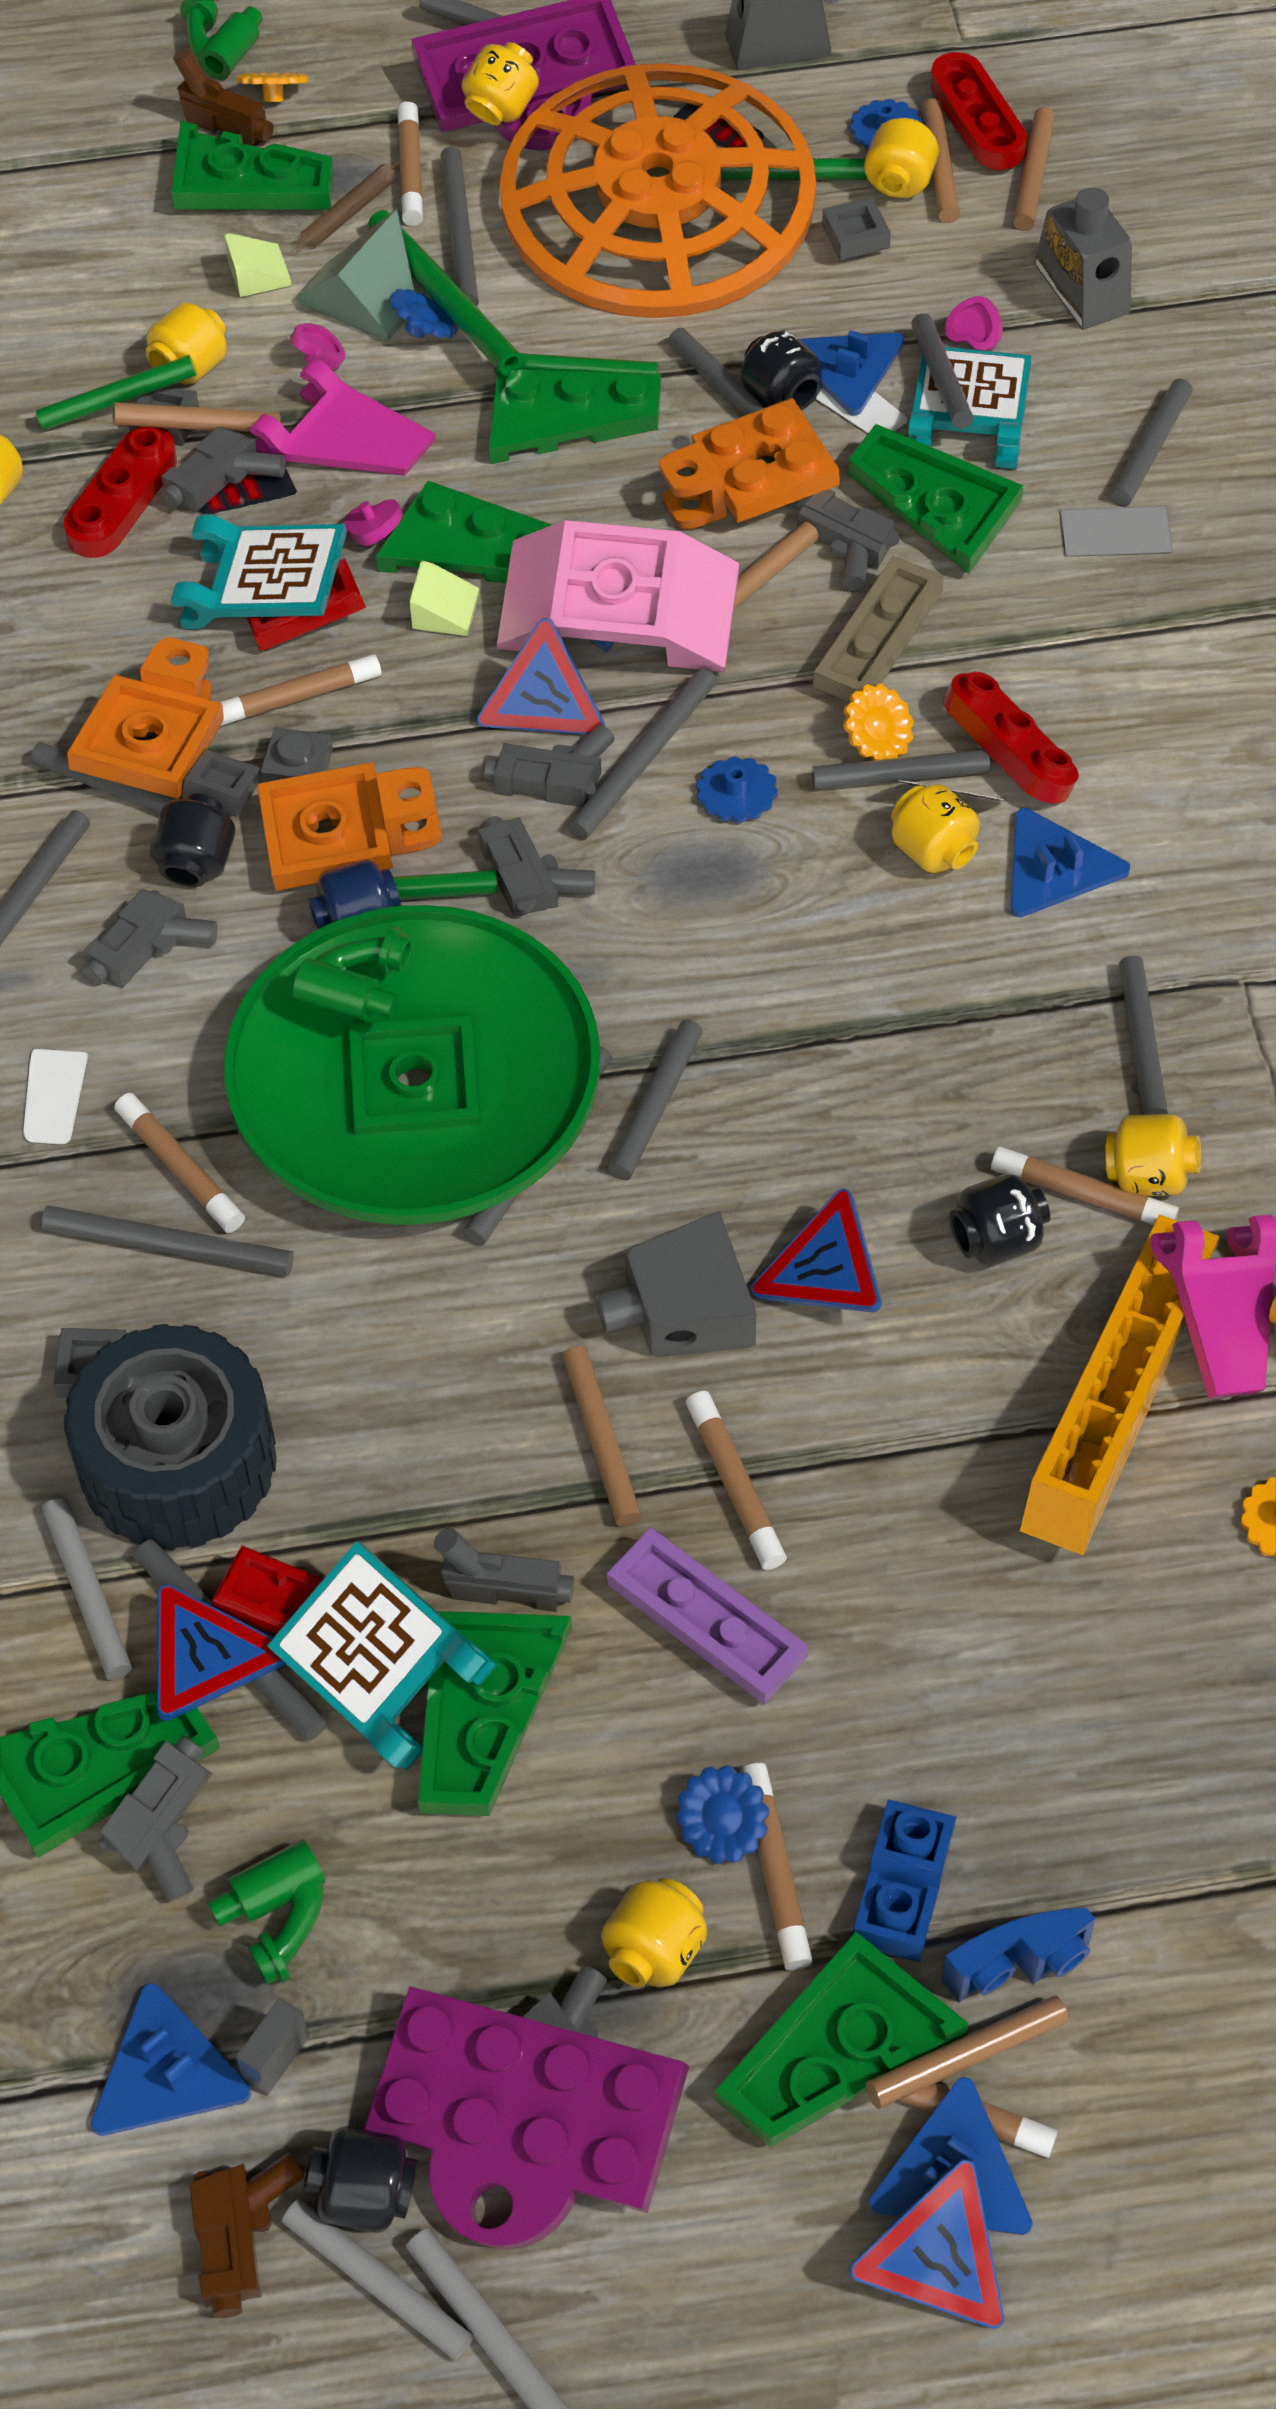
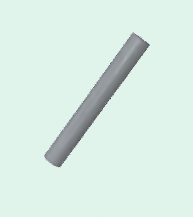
[42,1497,132,1680]
[282,2198,474,2361]
[406,2228,567,2409]

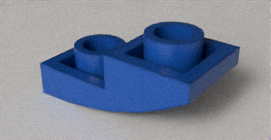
[852,1799,956,1963]
[941,1908,1095,2003]

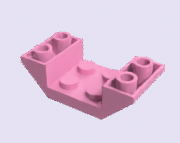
[497,520,739,672]

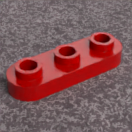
[930,52,1027,171]
[63,427,177,558]
[943,671,1079,804]

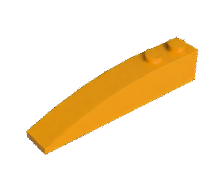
[1020,1214,1220,1555]

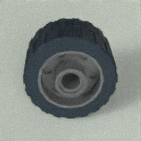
[64,1324,277,1550]

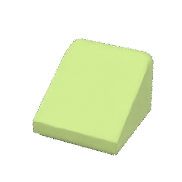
[224,233,292,297]
[410,561,480,636]

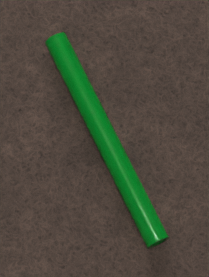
[368,210,523,376]

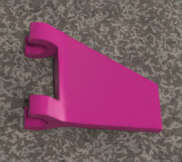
[250,359,436,476]
[1151,1214,1276,1399]

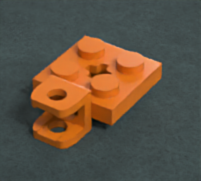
[659,398,840,529]
[67,637,224,799]
[257,762,442,891]

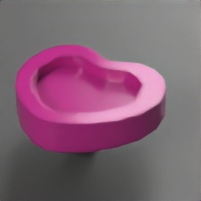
[945,296,1003,351]
[290,323,346,369]
[344,499,403,546]

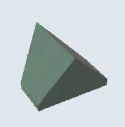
[298,209,414,341]

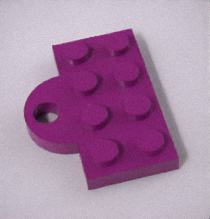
[411,0,636,150]
[365,1986,689,2250]

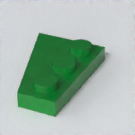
[171,121,334,210]
[489,369,661,465]
[848,424,1023,574]
[375,481,552,583]
[418,1611,572,1816]
[0,1691,220,1858]
[715,1932,969,2147]

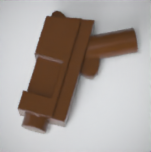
[173,48,274,146]
[189,2153,305,2318]

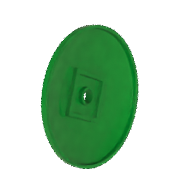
[224,905,600,1225]

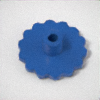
[850,99,922,150]
[389,289,459,338]
[696,756,778,823]
[676,1765,769,1864]

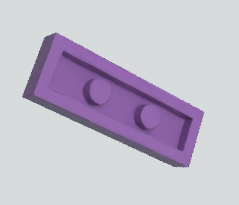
[607,1527,808,1705]

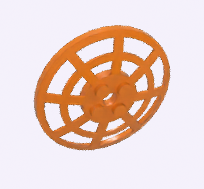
[500,63,816,318]

